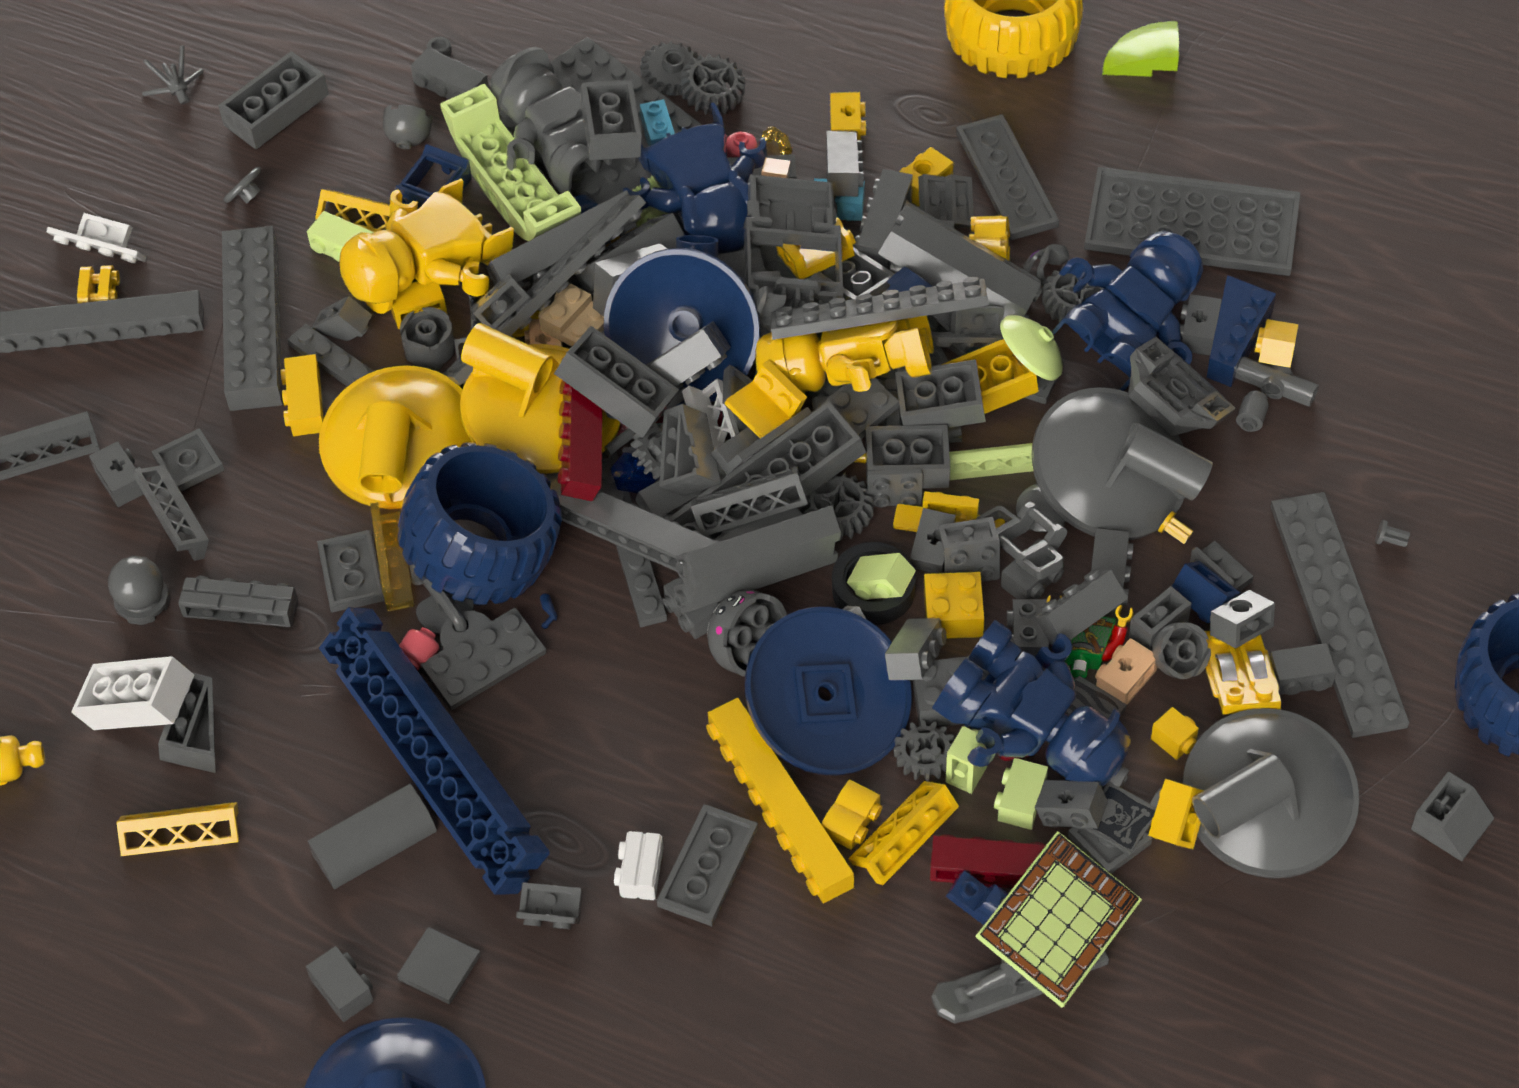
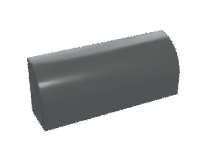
[308,783,437,889]

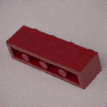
[930,834,1046,888]

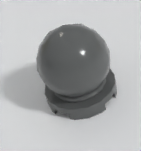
[108,556,170,625]

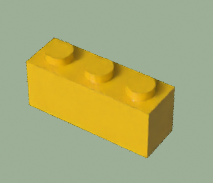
[280,354,324,436]

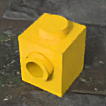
[1151,707,1199,760]

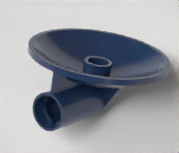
[604,235,761,406]
[305,1018,486,1088]

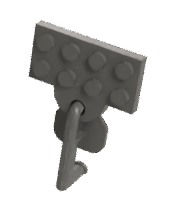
[410,565,546,711]

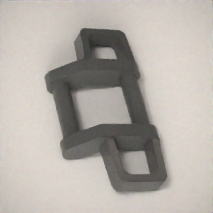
[976,501,1067,580]

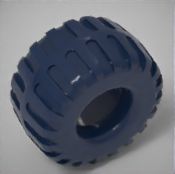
[398,442,562,605]
[1455,593,1519,757]

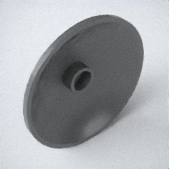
[1031,387,1213,540]
[1182,708,1359,878]

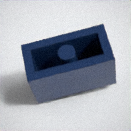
[1172,561,1241,623]

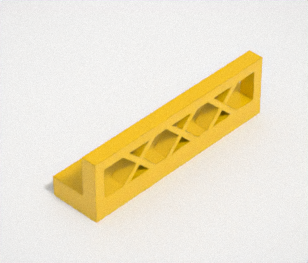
[315,189,390,232]
[848,781,959,885]
[116,802,239,856]

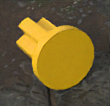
[1158,511,1193,544]

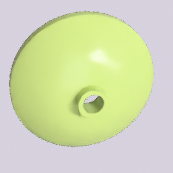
[1000,315,1063,381]

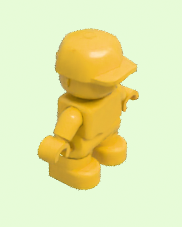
[340,179,514,314]
[755,315,934,414]

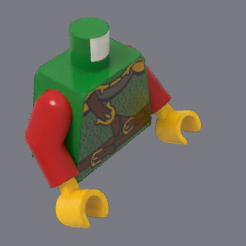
[1046,595,1134,678]

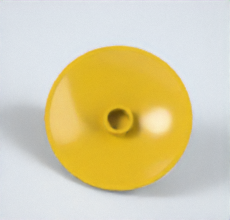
[460,323,620,474]
[319,366,472,509]

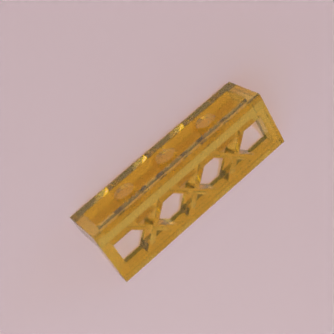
[370,502,415,611]

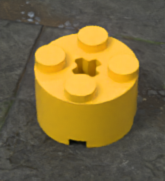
[969,216,1010,261]

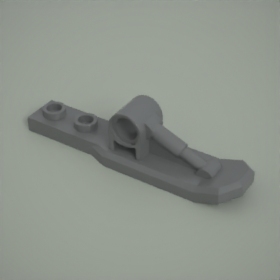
[931,951,1109,1023]

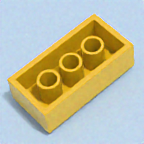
[941,339,1039,414]

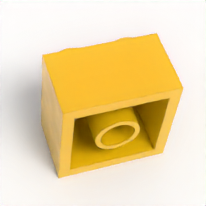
[924,572,984,638]

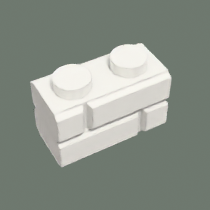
[614,831,663,900]

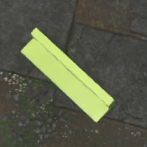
[949,443,1033,480]

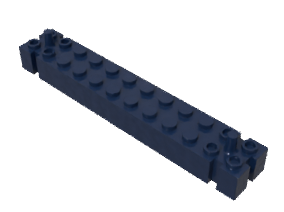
[319,607,550,895]

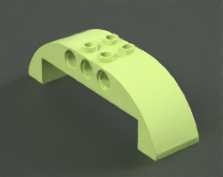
[440,84,581,241]

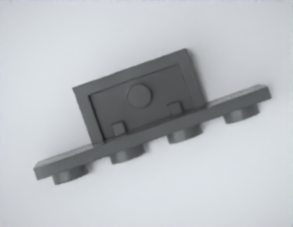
[931,306,1004,347]

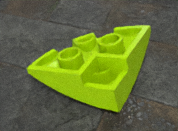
[1103,21,1179,77]

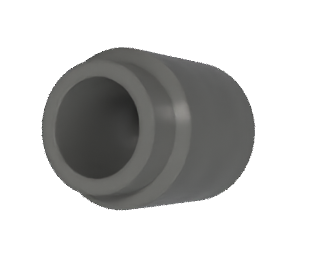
[1236,391,1269,432]

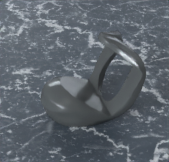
[1023,244,1069,286]

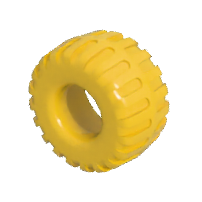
[944,0,1083,78]

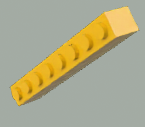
[706,698,854,904]

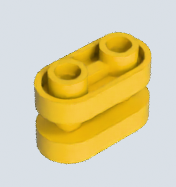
[77,265,120,303]

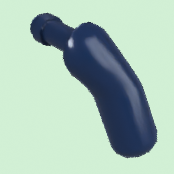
[540,594,558,629]

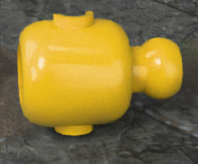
[0,735,45,786]

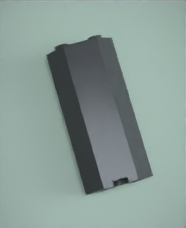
[878,201,1043,319]
[674,505,841,613]

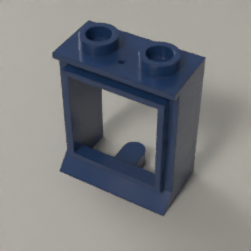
[395,144,472,209]

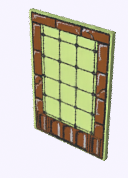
[975,831,1142,1007]

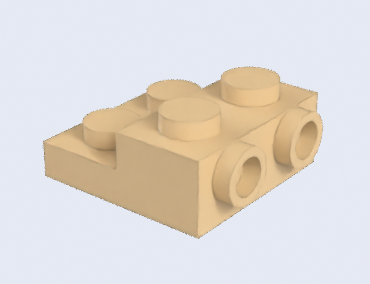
[539,283,604,347]

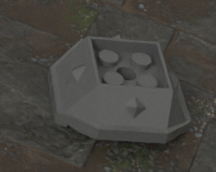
[1128,337,1235,436]

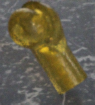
[762,126,793,155]

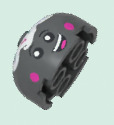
[707,590,787,677]

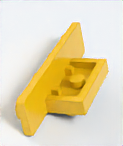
[893,491,1005,532]

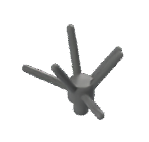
[142,45,204,105]

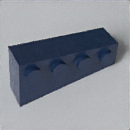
[1207,275,1276,387]

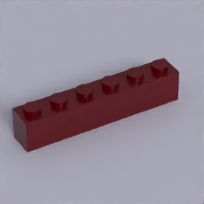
[558,357,602,501]

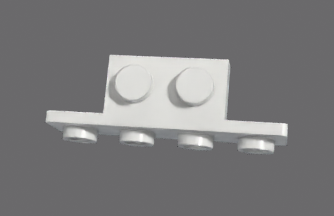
[46,213,147,263]

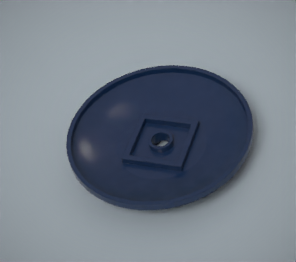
[745,607,911,776]

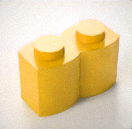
[821,779,882,850]

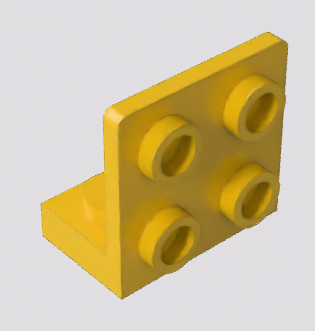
[725,360,807,439]

